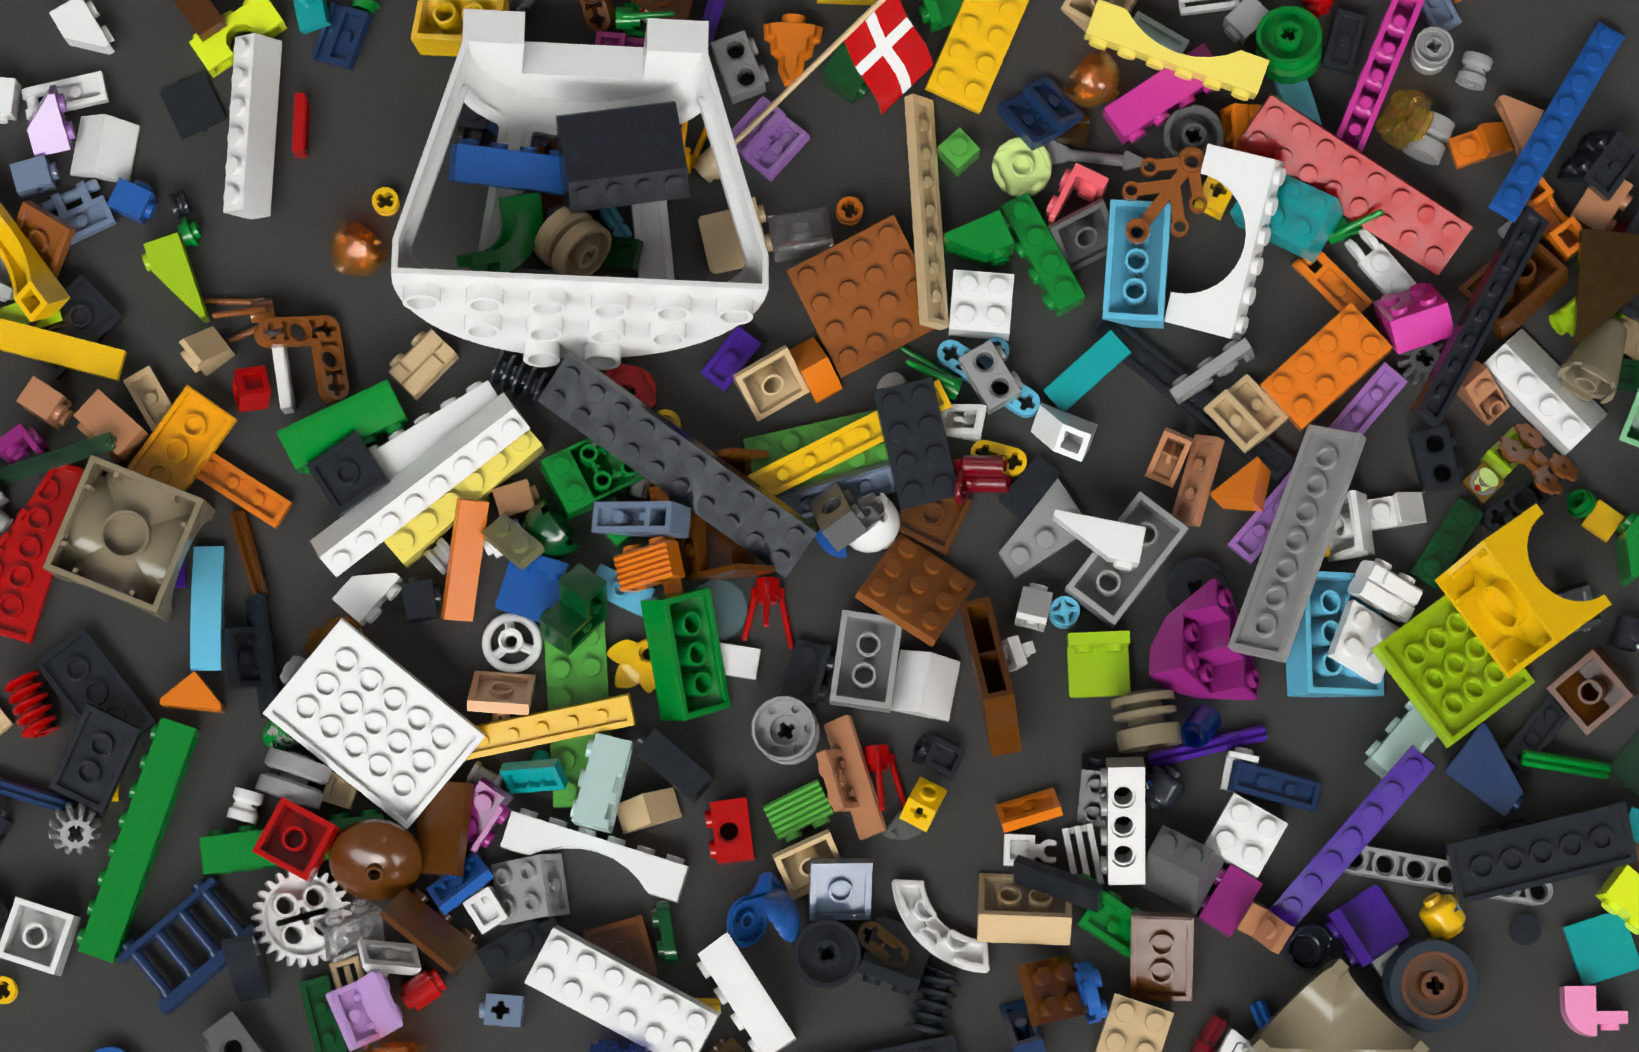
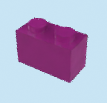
[1197,864,1263,938]

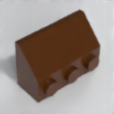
[1458,242,1569,342]
[378,887,479,976]

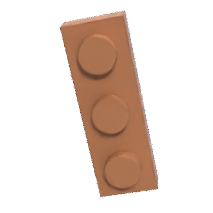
[1172,434,1225,527]

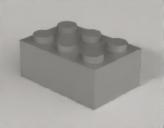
[829,610,902,713]

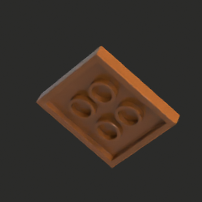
[855,533,977,647]

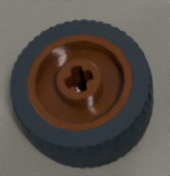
[1381,937,1479,1032]

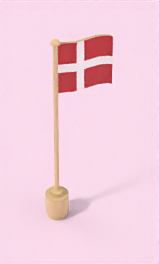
[694,0,933,183]

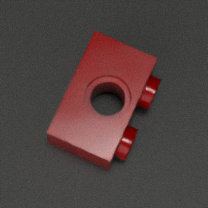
[705,797,755,865]

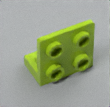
[1066,631,1131,698]

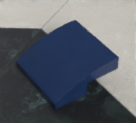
[996,75,1084,151]

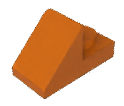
[1446,122,1514,170]

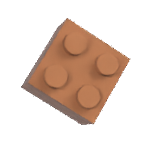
[73,389,150,465]

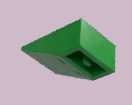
[539,438,645,521]

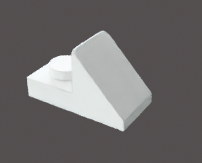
[1367,492,1427,531]
[357,939,422,977]

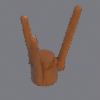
[204,297,276,344]

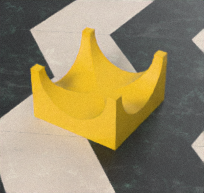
[1435,504,1612,679]

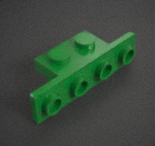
[1074,873,1143,958]

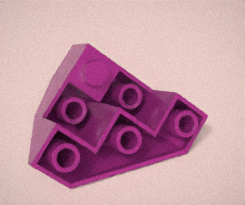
[1149,578,1261,700]

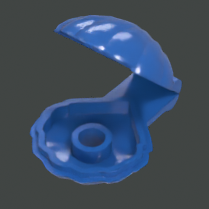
[726,872,800,948]

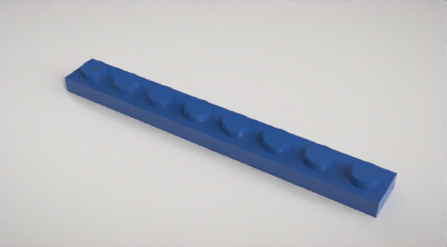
[1488,21,1625,223]

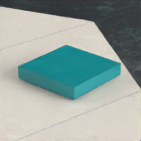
[1562,913,1639,986]

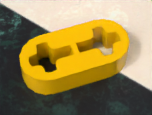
[970,440,1027,477]

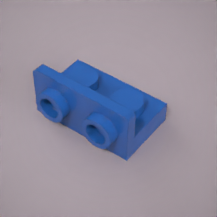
[426,853,494,915]

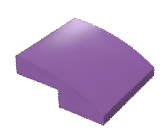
[731,96,810,182]

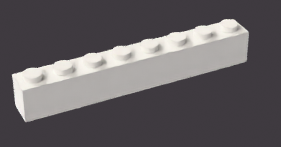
[310,392,530,577]

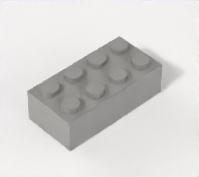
[1064,492,1189,629]

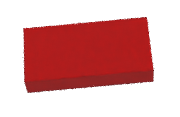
[292,93,310,159]

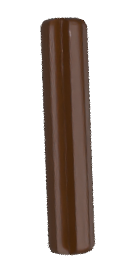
[229,510,269,596]

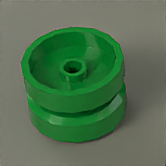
[1256,6,1322,84]

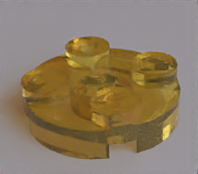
[1376,90,1434,149]

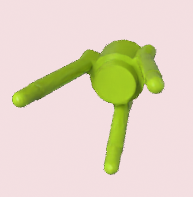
[1549,296,1626,337]

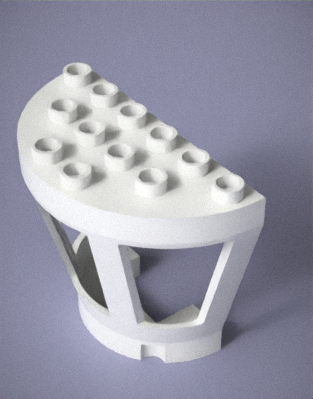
[391,9,769,370]

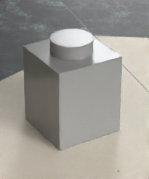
[1222,0,1269,46]

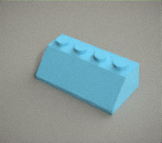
[1102,199,1172,329]

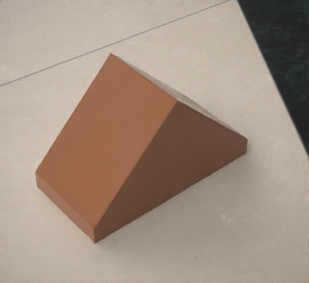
[1494,95,1544,156]
[1145,427,1194,488]

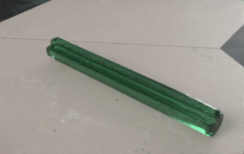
[0,432,117,486]

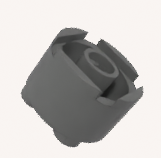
[1161,105,1224,167]

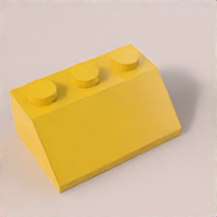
[411,0,509,56]

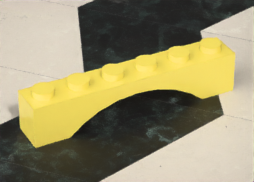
[1084,0,1270,101]
[384,429,545,569]

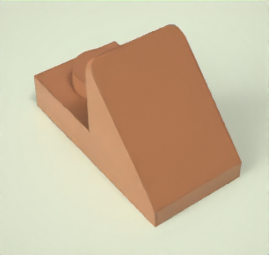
[1237,899,1295,955]

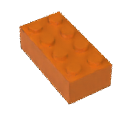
[1260,303,1393,432]

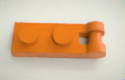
[1291,251,1373,313]

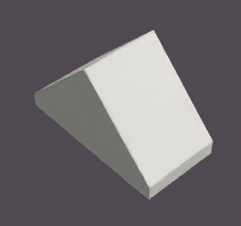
[941,404,987,442]

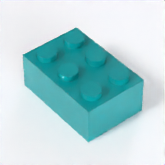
[1230,174,1343,263]

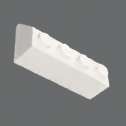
[1483,329,1608,456]
[696,932,796,1052]

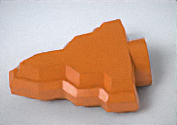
[763,14,823,87]

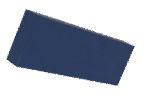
[1227,760,1322,812]

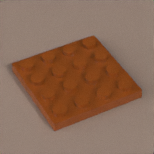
[785,214,934,378]

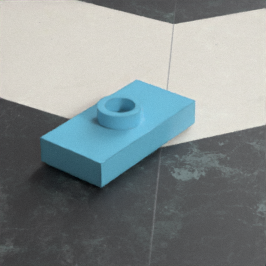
[595,564,656,618]

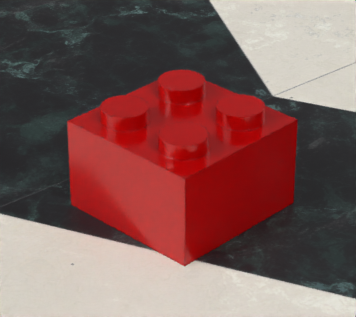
[252,797,341,883]

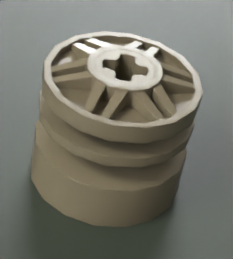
[1110,689,1182,754]

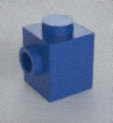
[107,178,158,225]

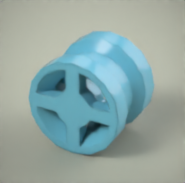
[1049,596,1080,629]

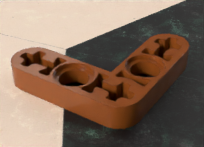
[254,315,349,404]

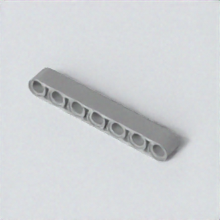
[1344,846,1553,906]

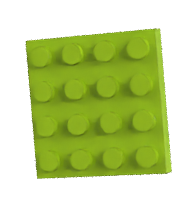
[1371,595,1535,748]

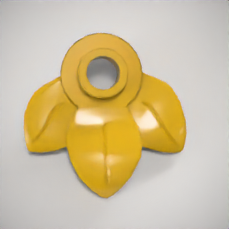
[606,639,656,693]

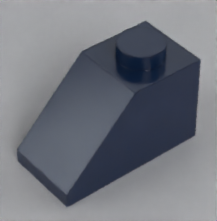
[999,999,1046,1052]

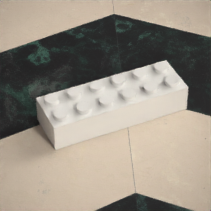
[524,925,721,1052]

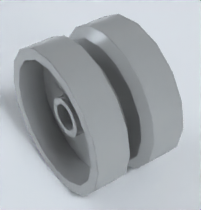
[255,747,333,810]

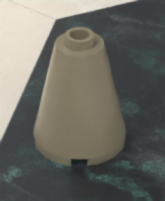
[1557,317,1628,403]

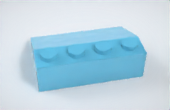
[1286,571,1384,697]

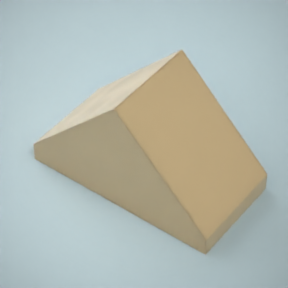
[617,787,682,835]

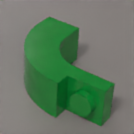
[456,192,543,272]

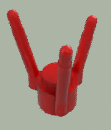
[741,577,794,650]
[864,745,907,811]

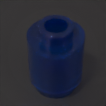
[1181,705,1221,748]

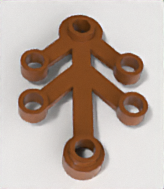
[1122,146,1207,244]

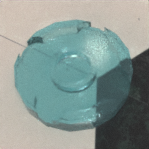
[696,580,747,640]

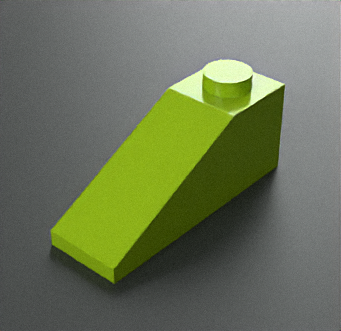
[142,232,211,323]

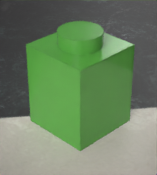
[937,127,980,177]

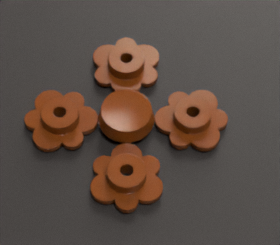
[1498,423,1578,495]

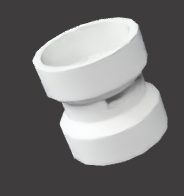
[226,787,265,825]

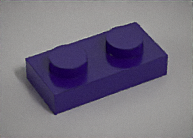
[700,326,762,393]

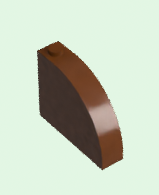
[960,596,1022,757]

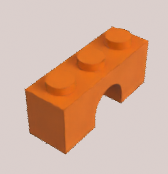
[1526,177,1584,264]

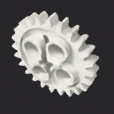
[251,870,353,968]

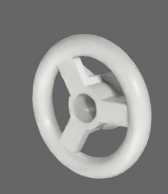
[482,613,543,673]

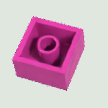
[1373,283,1454,354]

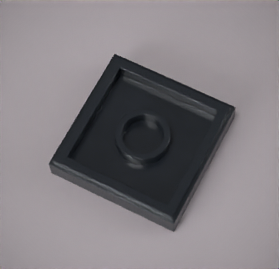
[306,431,391,516]

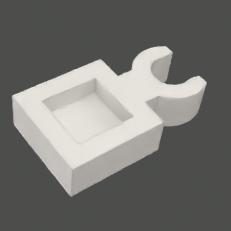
[1003,834,1057,866]

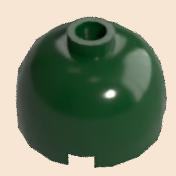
[523,498,581,560]

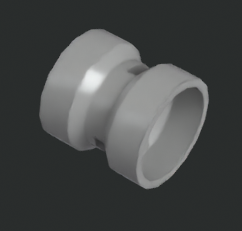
[1455,51,1493,91]

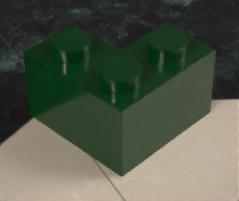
[539,563,608,656]

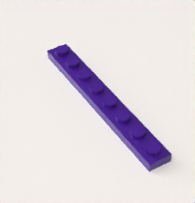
[1269,744,1436,928]

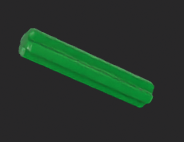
[1520,749,1611,779]

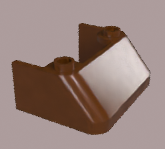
[676,448,775,581]

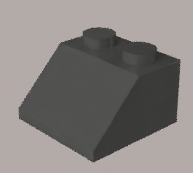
[1143,825,1225,914]

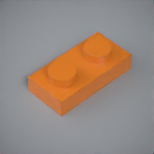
[995,787,1063,833]

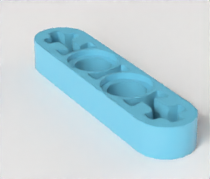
[937,340,1040,418]

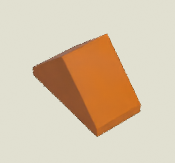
[789,337,843,404]
[1210,456,1271,512]
[160,671,226,713]

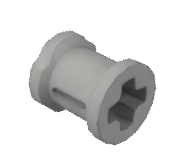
[466,761,503,788]

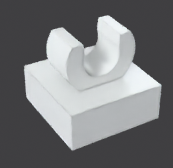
[1001,635,1036,673]

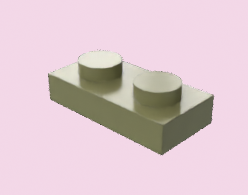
[481,514,545,570]

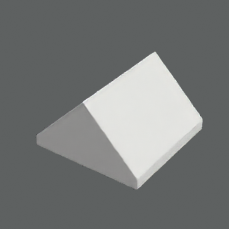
[70,114,141,182]
[1328,490,1375,562]
[891,650,960,722]

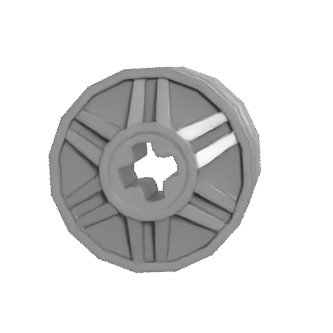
[752,696,820,765]

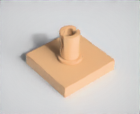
[467,671,536,722]

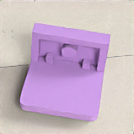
[325,969,403,1052]

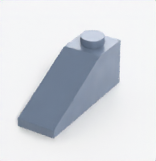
[591,501,691,538]

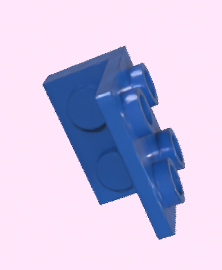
[495,555,571,622]

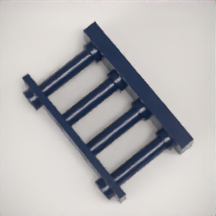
[117,877,263,1016]

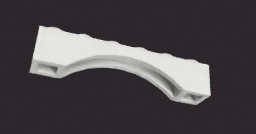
[500,808,689,903]

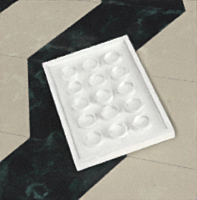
[263,618,486,829]

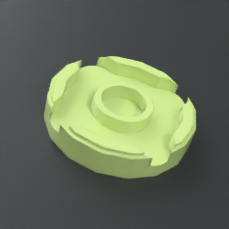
[992,137,1052,197]

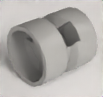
[1410,27,1454,75]
[1403,110,1455,165]

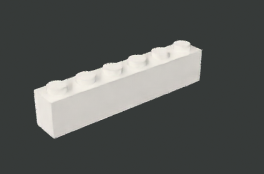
[223,33,282,220]
[369,380,498,480]

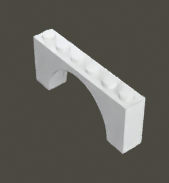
[1164,144,1286,340]

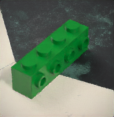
[1000,192,1085,318]

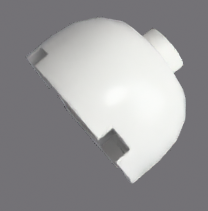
[849,493,900,553]

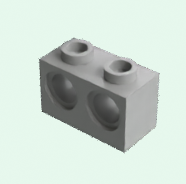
[710,30,769,105]
[958,340,1023,415]

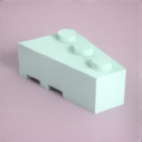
[1364,700,1437,779]
[570,733,634,834]

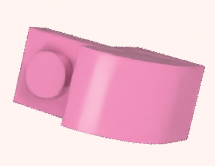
[1559,986,1628,1037]

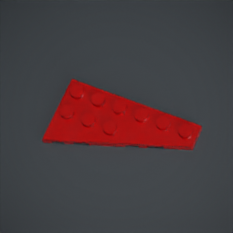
[0,461,85,644]

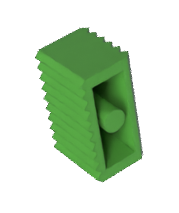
[762,779,834,843]

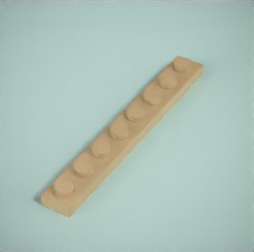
[904,94,949,330]

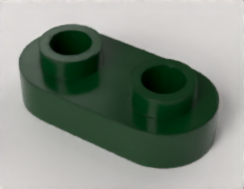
[651,900,679,963]

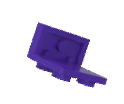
[1325,885,1409,969]

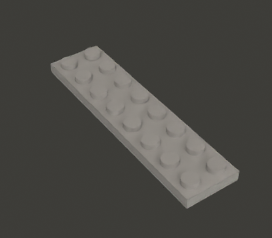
[1228,424,1366,663]

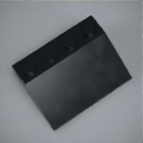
[556,101,690,213]

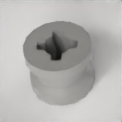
[423,537,450,575]

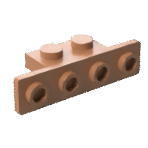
[816,715,886,840]

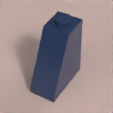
[1445,720,1525,816]

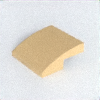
[1203,374,1288,453]

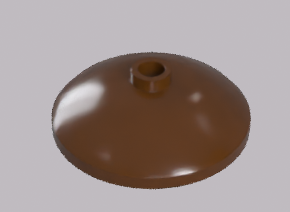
[329,819,422,901]

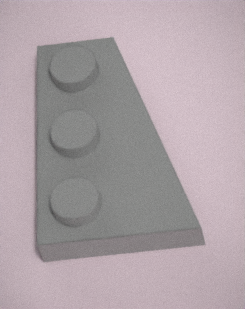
[1169,338,1255,405]
[998,478,1082,579]

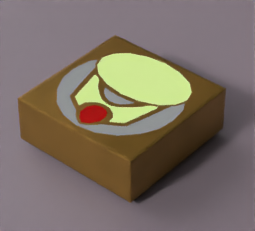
[1461,461,1505,505]

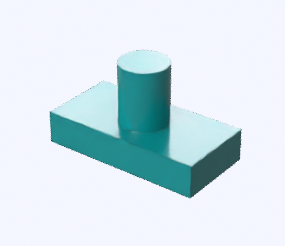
[293,0,331,34]
[499,750,568,794]

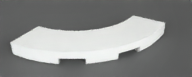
[892,879,990,973]

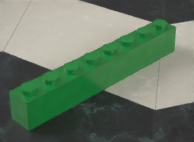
[76,717,201,964]

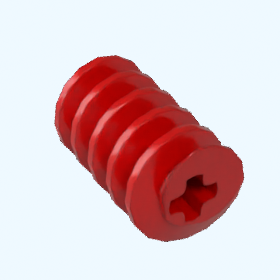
[4,670,60,739]

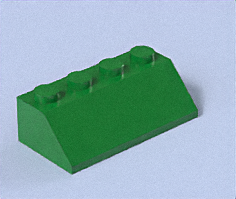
[276,380,409,475]
[640,587,731,721]

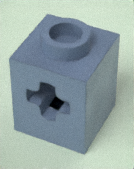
[9,155,60,199]
[479,993,526,1028]

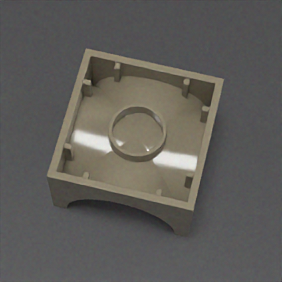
[43,455,216,622]
[1241,958,1430,1052]

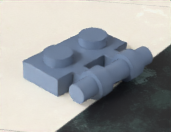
[41,178,117,245]

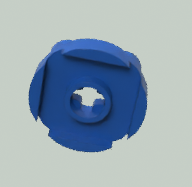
[1074,960,1108,1024]

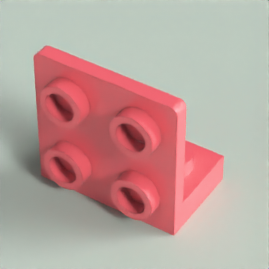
[1045,163,1109,228]

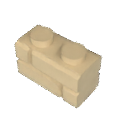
[388,329,459,401]

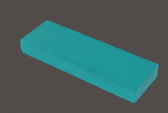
[1043,330,1131,412]

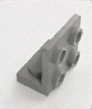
[491,853,570,925]

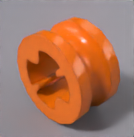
[836,196,863,226]

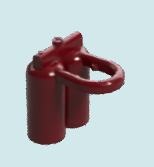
[953,455,1011,506]

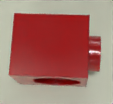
[232,365,271,413]

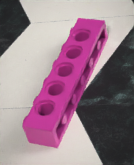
[1335,0,1425,152]

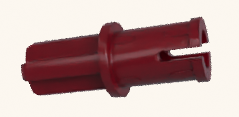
[1190,1015,1227,1052]

